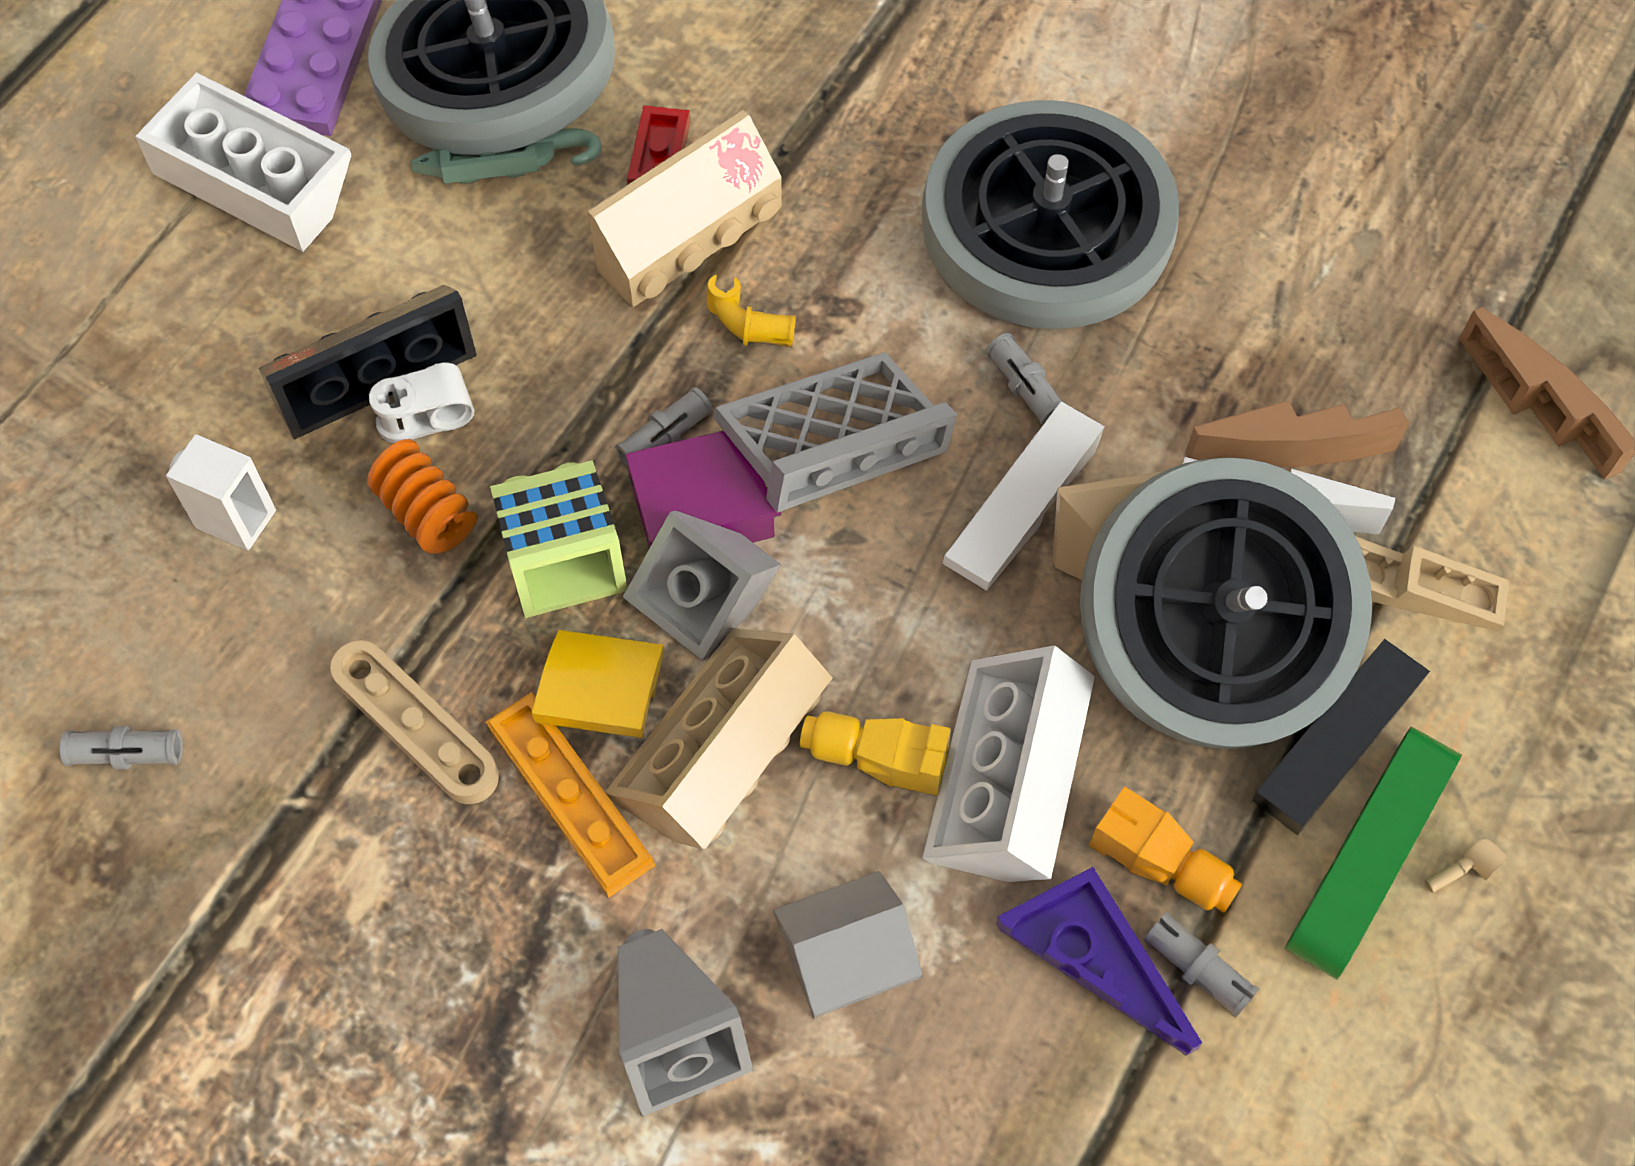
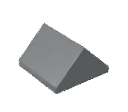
[773,871,923,1018]

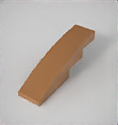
[1459,307,1635,480]
[1185,400,1409,467]

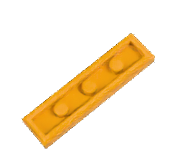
[485,692,655,898]

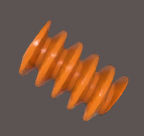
[367,439,478,553]

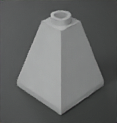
[618,929,753,1117]

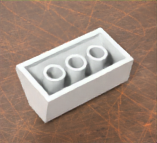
[135,72,351,252]
[922,645,1095,882]

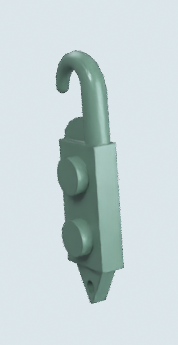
[410,128,602,184]

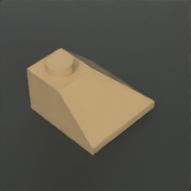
[1053,472,1161,580]

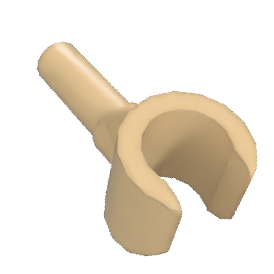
[1425,839,1508,893]

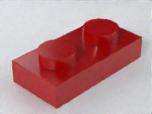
[627,105,690,185]

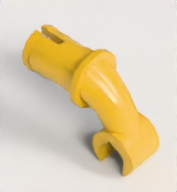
[706,274,796,348]

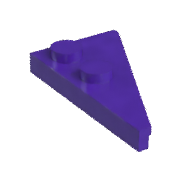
[996,867,1202,1056]

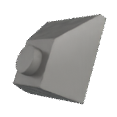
[623,510,781,660]

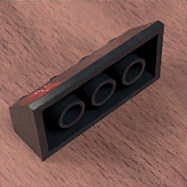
[258,285,477,440]

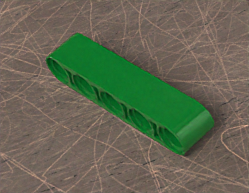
[1284,726,1462,980]

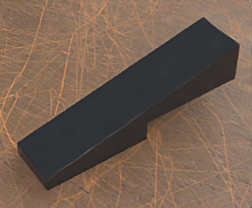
[1252,639,1430,836]

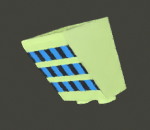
[490,460,627,618]

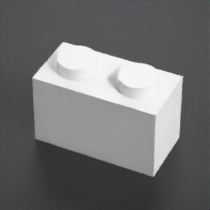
[166,434,276,551]

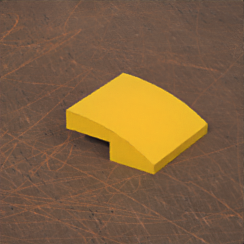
[532,630,664,738]

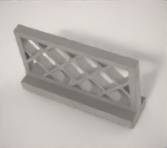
[714,352,957,513]

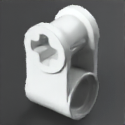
[369,363,475,443]

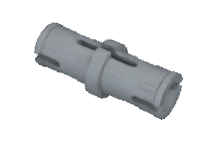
[986,333,1066,426]
[614,387,713,468]
[60,726,183,769]
[1143,912,1259,1018]

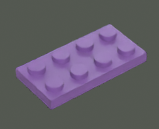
[244,0,382,136]

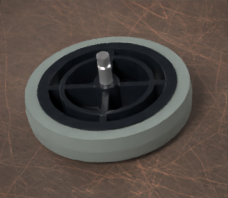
[368,0,615,155]
[922,100,1179,329]
[1080,458,1372,749]

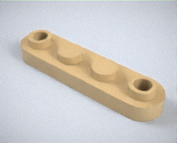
[330,640,499,804]

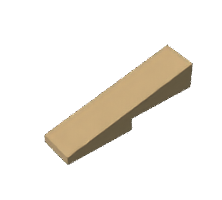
[1355,536,1509,631]

